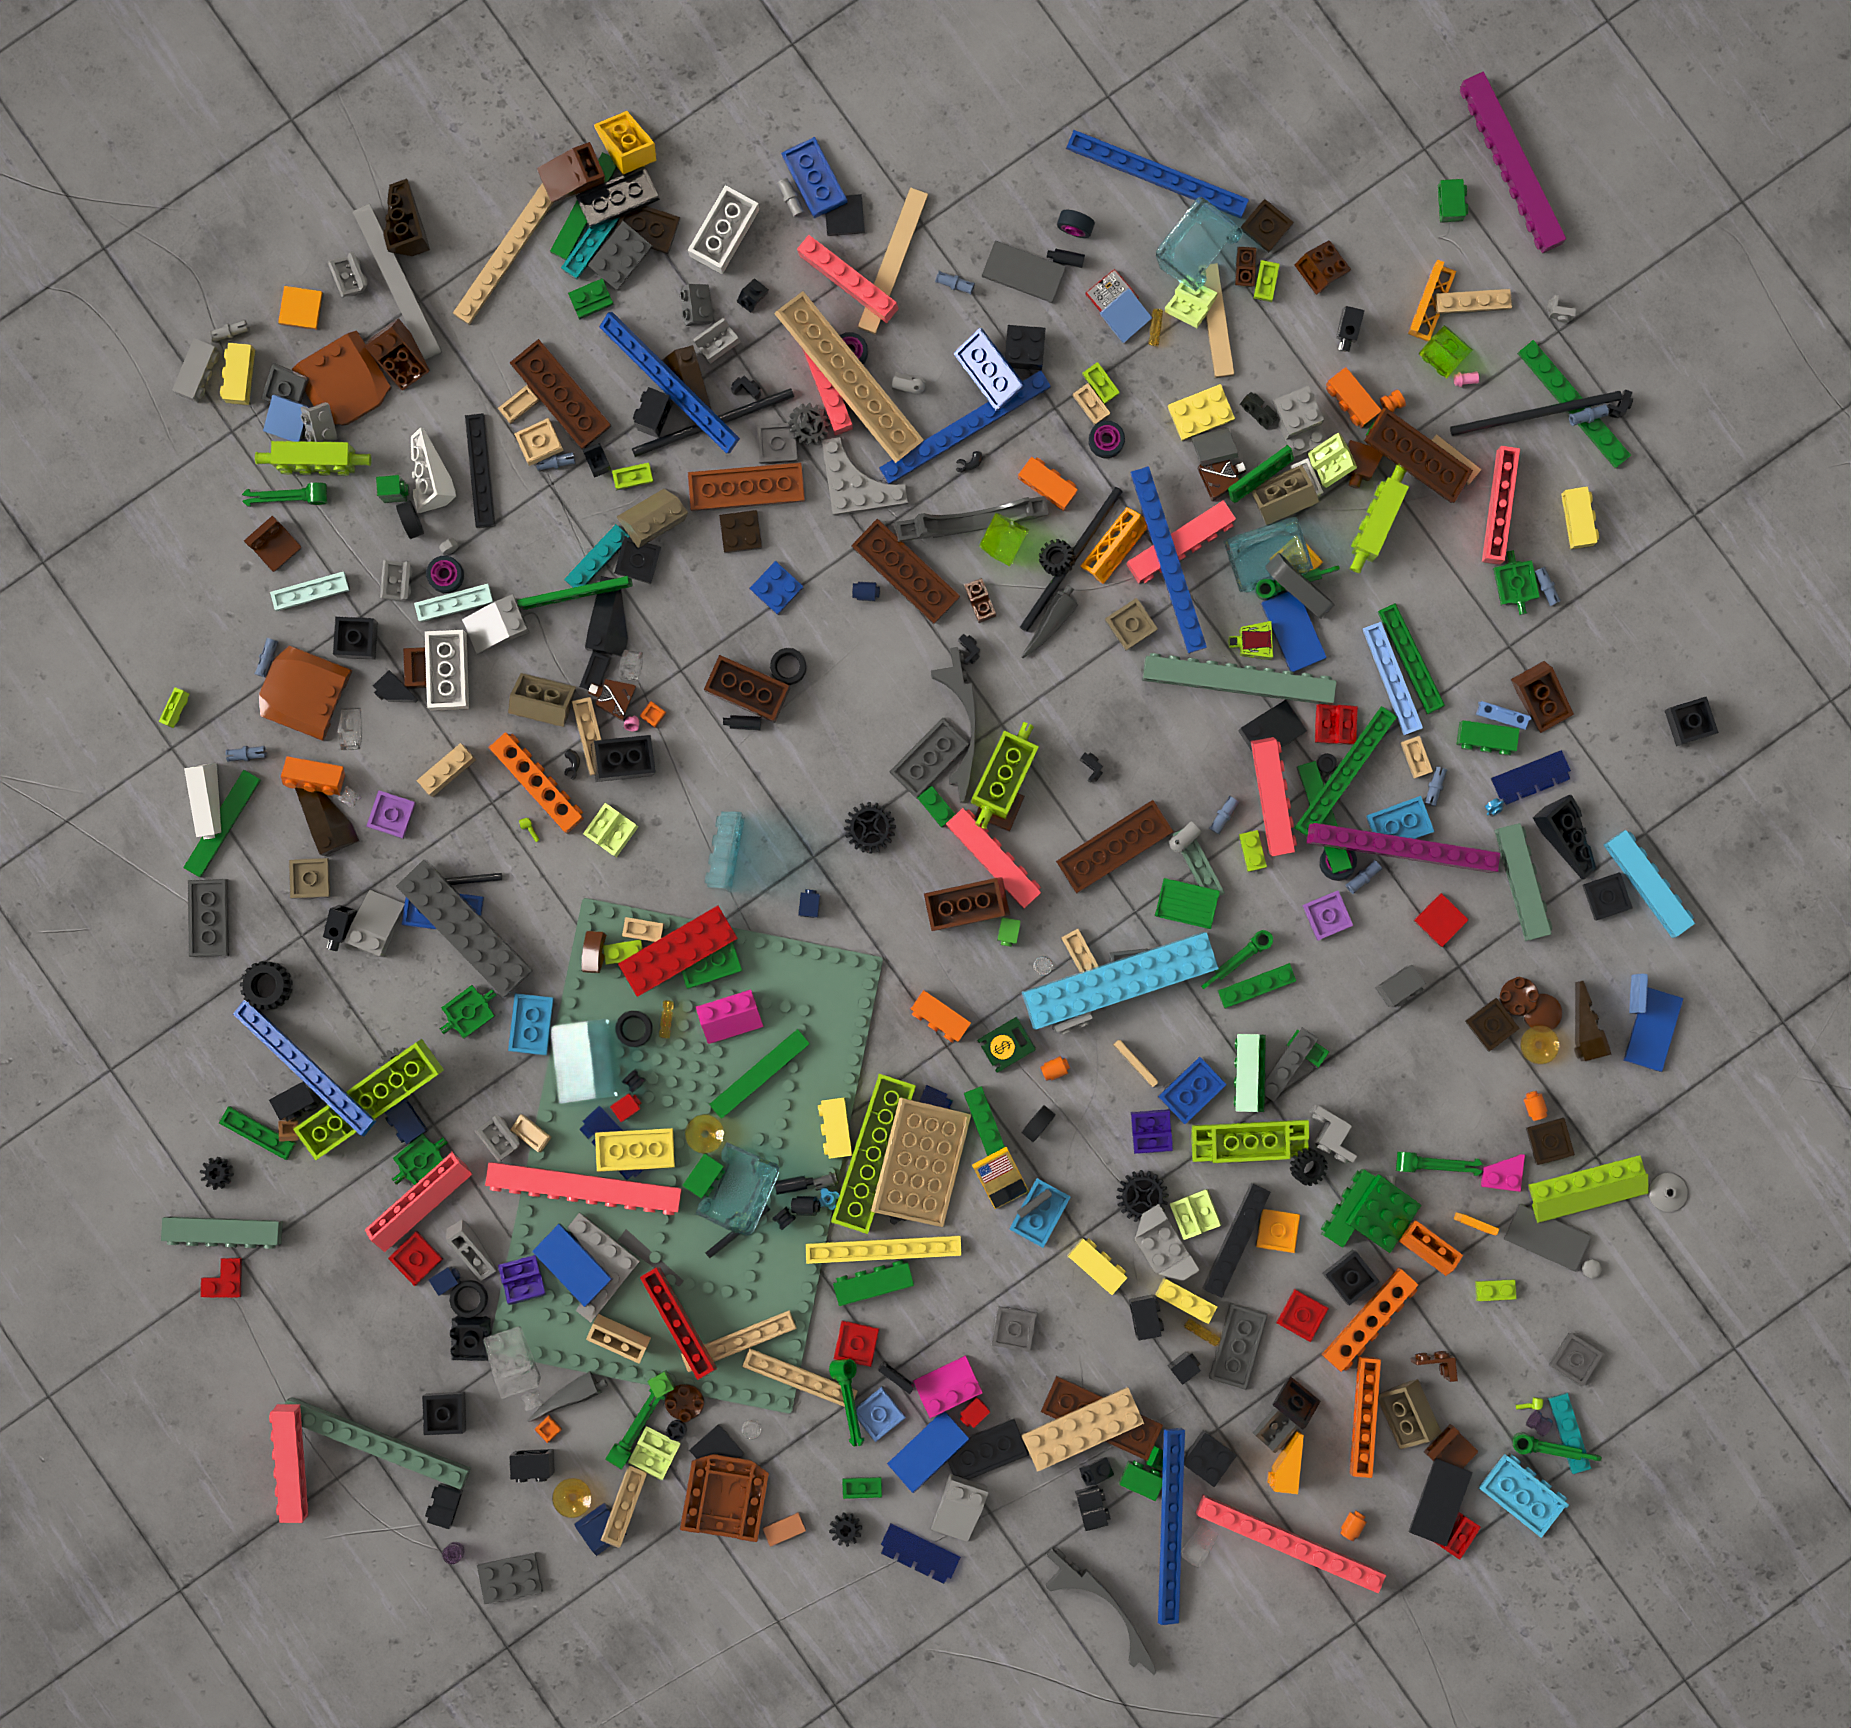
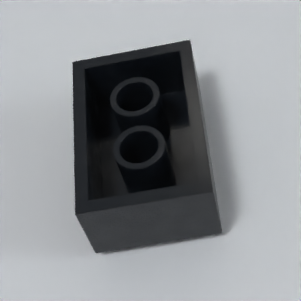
[590,735,656,782]

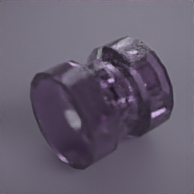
[1526,1409,1553,1437]
[442,1542,465,1564]

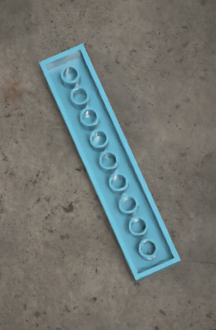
[1022,932,1218,1029]

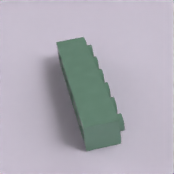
[1494,823,1552,941]
[161,1217,283,1249]

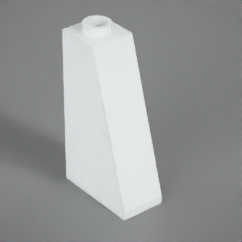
[184,763,221,839]

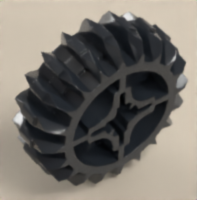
[844,802,896,854]
[1116,1170,1169,1222]

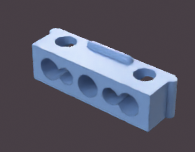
[1476,701,1531,730]

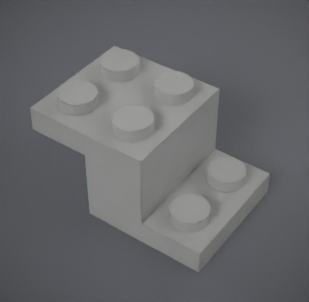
[1273,385,1327,458]
[1310,1105,1357,1164]

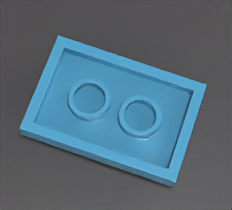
[1366,796,1435,839]
[508,993,554,1055]
[1009,1178,1071,1248]

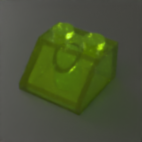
[1418,325,1473,379]
[979,512,1029,566]

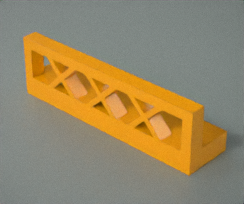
[1408,260,1456,342]
[1080,507,1147,584]

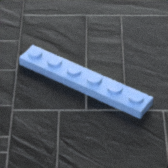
[1362,622,1423,735]

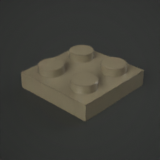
[1105,598,1158,651]
[289,858,330,899]

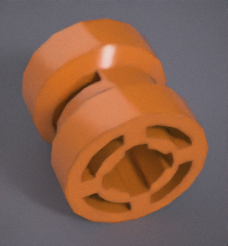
[1380,389,1406,413]

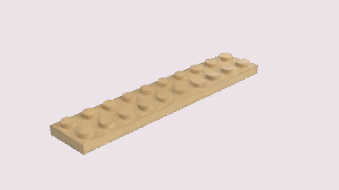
[774,291,924,463]

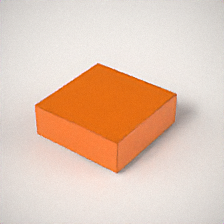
[640,701,666,728]
[535,1415,562,1443]

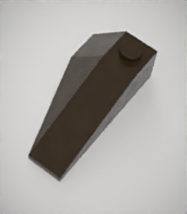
[383,179,430,256]
[662,345,711,427]
[295,787,359,856]
[1574,981,1611,1061]

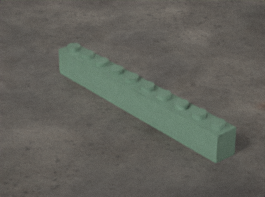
[1142,653,1336,705]
[285,1397,471,1490]

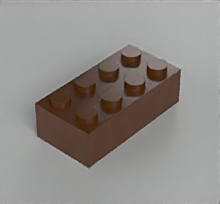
[704,655,791,723]
[924,877,1010,931]

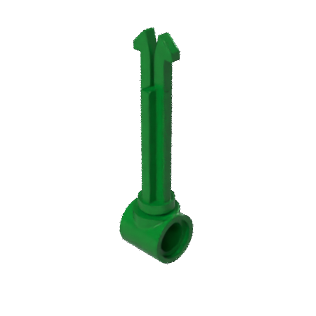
[242,482,327,507]
[1255,565,1340,600]
[1201,930,1273,989]
[1396,1151,1483,1176]
[829,1359,864,1447]
[605,1388,665,1470]
[1512,1432,1602,1461]

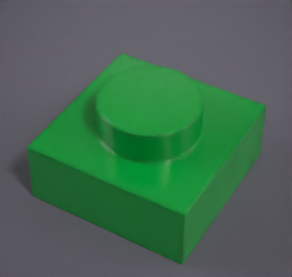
[1146,1446,1163,1471]

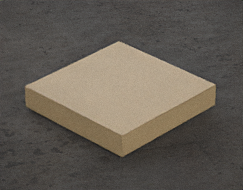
[515,418,564,466]

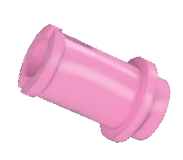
[1454,371,1479,387]

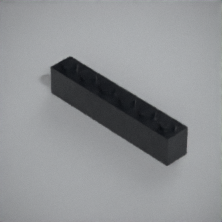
[1202,1183,1271,1298]

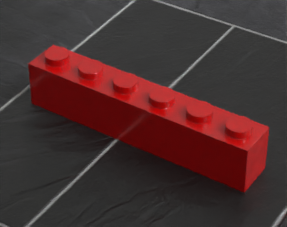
[640,1267,717,1380]

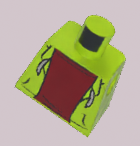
[1228,621,1273,660]

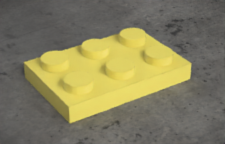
[1167,384,1235,441]

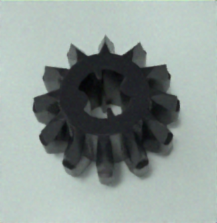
[200,1157,234,1190]
[829,1512,862,1547]

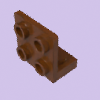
[1294,240,1351,295]
[244,516,302,572]
[1411,1351,1458,1382]
[1424,1424,1478,1468]

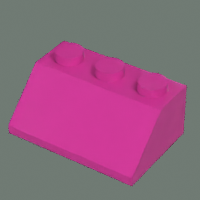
[696,990,764,1044]
[913,1355,983,1418]

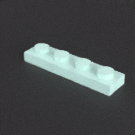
[270,571,350,611]
[414,584,493,622]

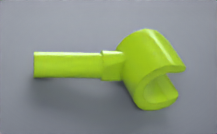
[519,818,540,842]
[1516,1397,1543,1410]

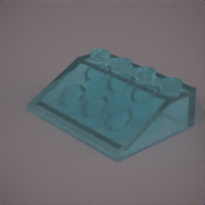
[705,812,745,892]
[551,1019,617,1103]

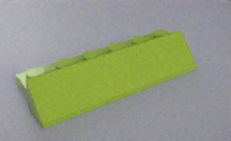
[1191,1120,1309,1163]
[1528,1155,1648,1223]

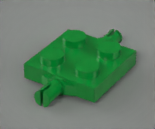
[1493,550,1540,615]
[439,985,497,1039]
[392,1134,448,1185]

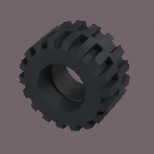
[240,961,293,1010]

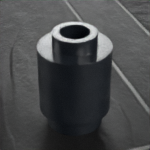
[791,1196,821,1216]

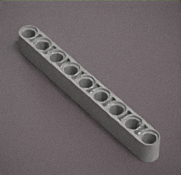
[353,203,442,360]

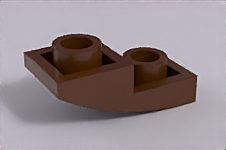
[1235,246,1256,286]
[964,578,996,623]
[581,931,607,973]

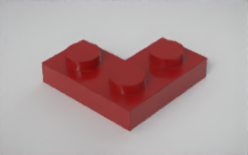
[201,1258,242,1298]

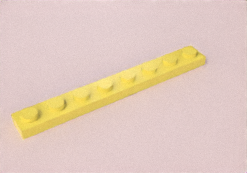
[805,1236,961,1264]

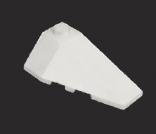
[411,427,456,513]

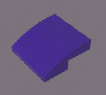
[1131,1109,1173,1154]
[498,1255,546,1305]

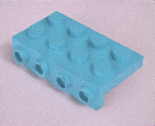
[1478,1454,1569,1538]

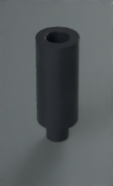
[1046,248,1085,268]
[723,715,761,731]
[774,1175,814,1195]

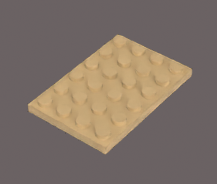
[871,1097,971,1227]

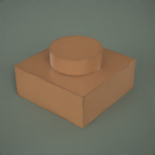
[278,1120,299,1141]

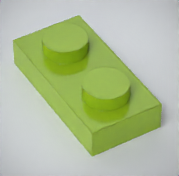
[1253,260,1280,302]
[1082,362,1120,404]
[612,463,654,490]
[159,687,189,728]
[1239,830,1267,872]
[603,940,643,965]
[1475,1279,1517,1301]

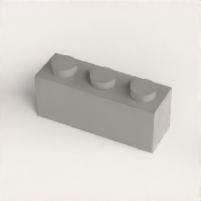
[172,338,219,403]

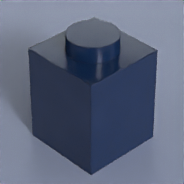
[798,889,821,918]
[429,1266,461,1296]

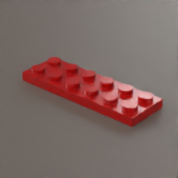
[618,905,738,997]

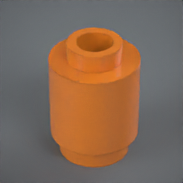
[1040,1056,1070,1081]
[1523,1091,1548,1121]
[1340,1510,1367,1542]

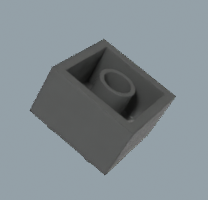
[1375,965,1426,1007]

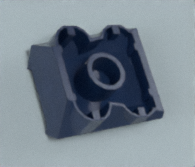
[574,1503,627,1556]

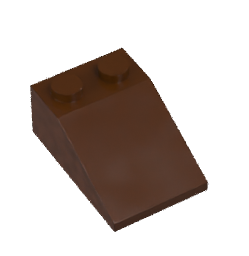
[1511,661,1574,733]

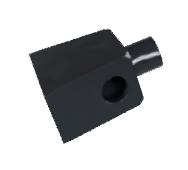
[1336,306,1365,352]
[323,905,357,951]

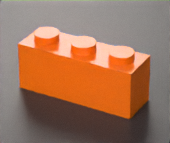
[1326,367,1382,429]
[1018,456,1078,511]
[281,756,345,795]
[911,990,971,1043]
[1399,1220,1463,1276]

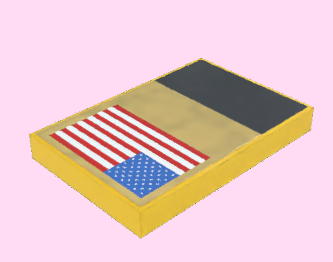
[972,1147,1029,1209]

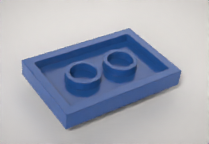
[1158,1057,1227,1125]

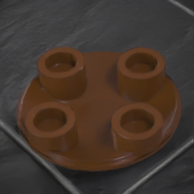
[1500,977,1539,1016]
[1524,994,1562,1032]
[665,1384,704,1423]

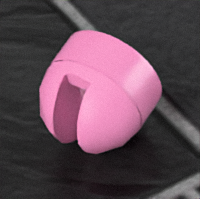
[624,715,640,732]

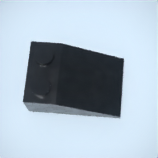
[1238,700,1307,751]

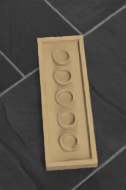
[1021,1387,1144,1472]

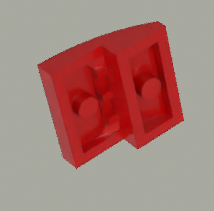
[1315,704,1358,745]
[1434,1512,1481,1560]

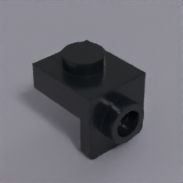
[737,278,769,313]
[731,375,761,400]
[1607,389,1633,418]
[583,443,612,478]
[958,634,980,665]
[1080,752,1103,783]
[1079,1457,1114,1486]

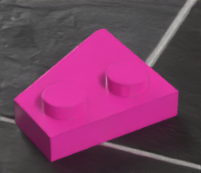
[1481,1154,1525,1192]

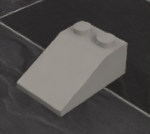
[462,594,530,655]
[344,890,405,957]
[931,1474,989,1542]

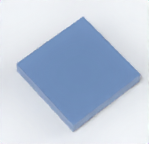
[1099,288,1152,343]
[263,394,310,442]
[1629,974,1648,1014]
[856,1387,906,1442]

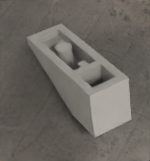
[446,1219,496,1281]

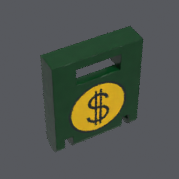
[977,1016,1036,1073]

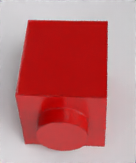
[610,1093,642,1122]
[960,1396,990,1428]

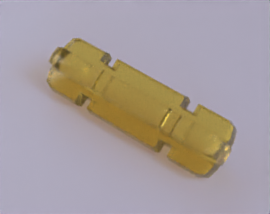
[1149,309,1163,346]
[659,1000,674,1038]
[1184,1319,1220,1346]

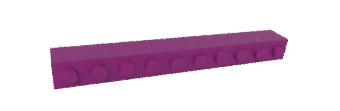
[1460,71,1566,254]
[1306,823,1500,873]

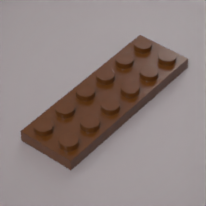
[510,339,611,450]
[1364,408,1473,503]
[851,519,960,624]
[1056,800,1173,894]
[1040,1376,1163,1461]

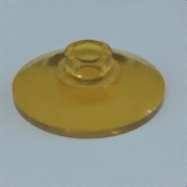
[1520,1026,1559,1064]
[685,1115,724,1153]
[552,1478,592,1518]

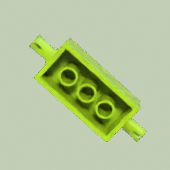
[255,441,372,476]
[1349,465,1409,574]
[971,722,1039,829]

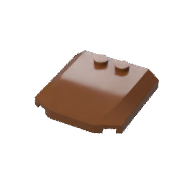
[292,330,392,426]
[259,646,352,741]
[680,1454,769,1542]

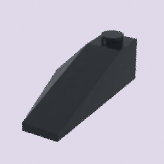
[585,576,628,658]
[1533,795,1596,879]

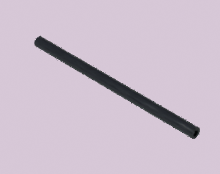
[632,388,794,457]
[1450,391,1622,436]
[1020,487,1123,632]

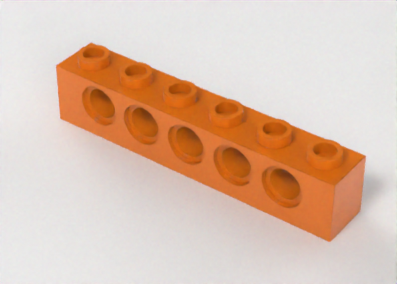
[489,732,584,834]
[1321,1268,1418,1372]
[1350,1356,1381,1478]

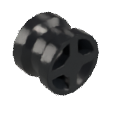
[622,1069,646,1093]
[772,1206,796,1230]
[666,1420,687,1441]

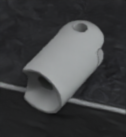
[892,372,926,394]
[1169,821,1202,853]

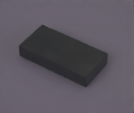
[579,651,611,691]

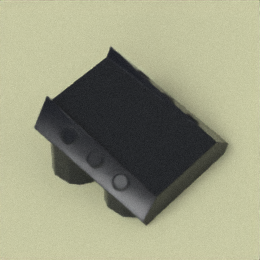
[450,1315,491,1361]

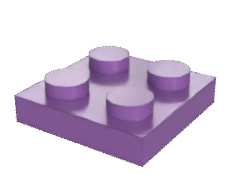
[366,790,416,839]
[1302,890,1353,941]

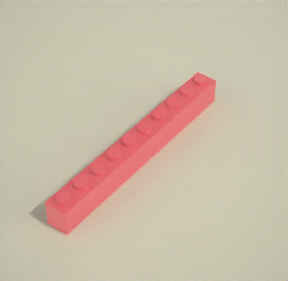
[485,1162,683,1215]
[1195,1494,1386,1594]

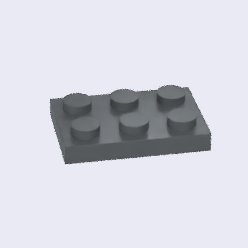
[588,221,653,290]
[477,1552,543,1604]

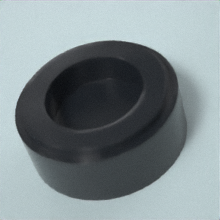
[1317,753,1337,773]

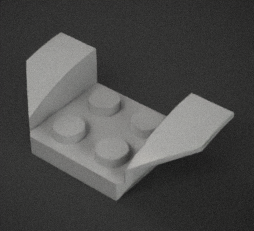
[1134,1204,1200,1280]

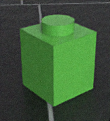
[997,917,1021,947]
[647,1370,675,1399]

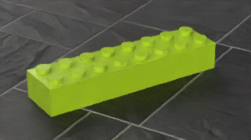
[293,1039,444,1161]
[831,1074,916,1234]

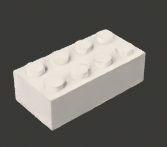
[688,185,759,274]
[425,630,469,711]

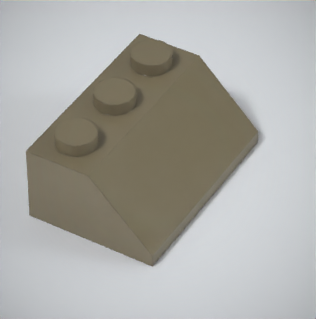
[1251,465,1319,525]
[617,489,688,548]
[508,673,576,727]
[1378,1379,1442,1449]

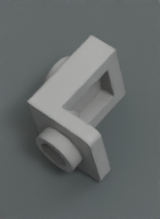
[1547,295,1576,323]

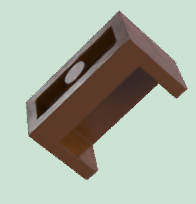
[403,647,427,689]

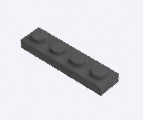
[1265,1027,1318,1102]

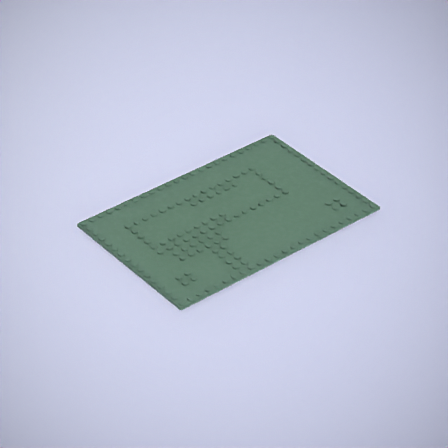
[490,898,883,1413]

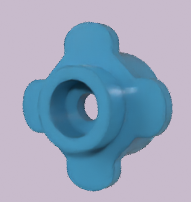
[1485,798,1504,816]
[819,1188,839,1210]

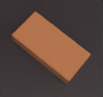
[762,1512,806,1547]

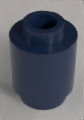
[852,581,880,601]

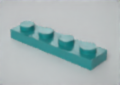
[561,217,620,280]
[564,524,630,588]
[1548,1393,1592,1474]

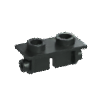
[1240,392,1279,430]

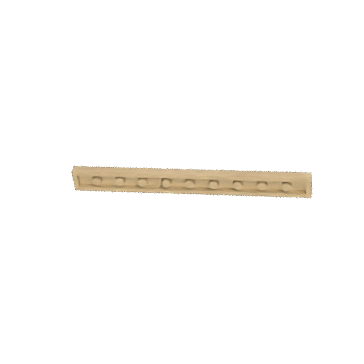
[453,183,553,325]

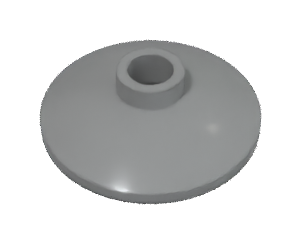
[1648,1173,1688,1212]

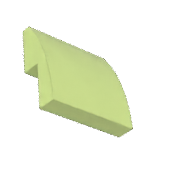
[1165,277,1217,328]
[1308,433,1357,488]
[583,803,639,858]
[1170,1189,1222,1240]
[628,1426,681,1481]

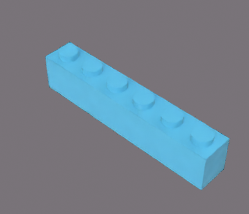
[1604,830,1695,938]

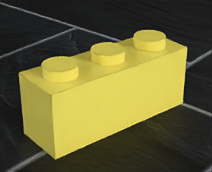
[220,343,255,405]
[1561,487,1599,549]
[818,1097,852,1159]
[1067,1238,1127,1295]
[1155,1278,1217,1324]

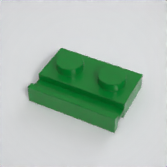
[568,278,614,319]

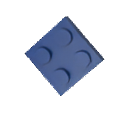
[749,561,804,615]

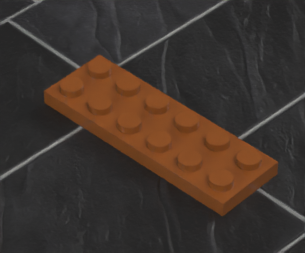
[688,463,805,511]

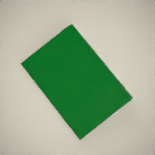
[1155,878,1220,929]

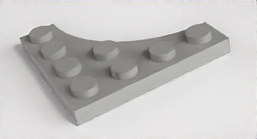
[822,437,908,515]
[567,1213,640,1323]

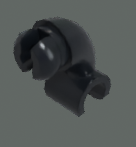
[956,451,982,472]
[564,749,580,780]

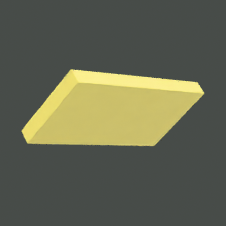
[595,1128,675,1172]

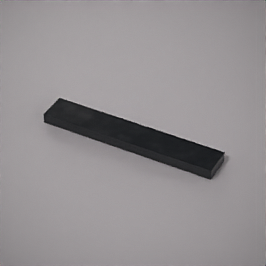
[465,413,495,528]

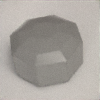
[439,538,459,555]
[1581,1259,1602,1279]

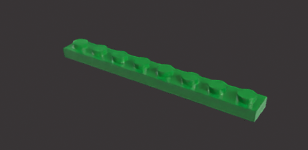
[1517,340,1631,468]
[1295,706,1397,836]

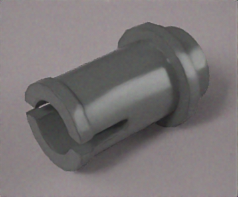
[813,1172,839,1191]

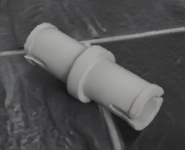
[777,178,804,217]
[209,320,249,343]

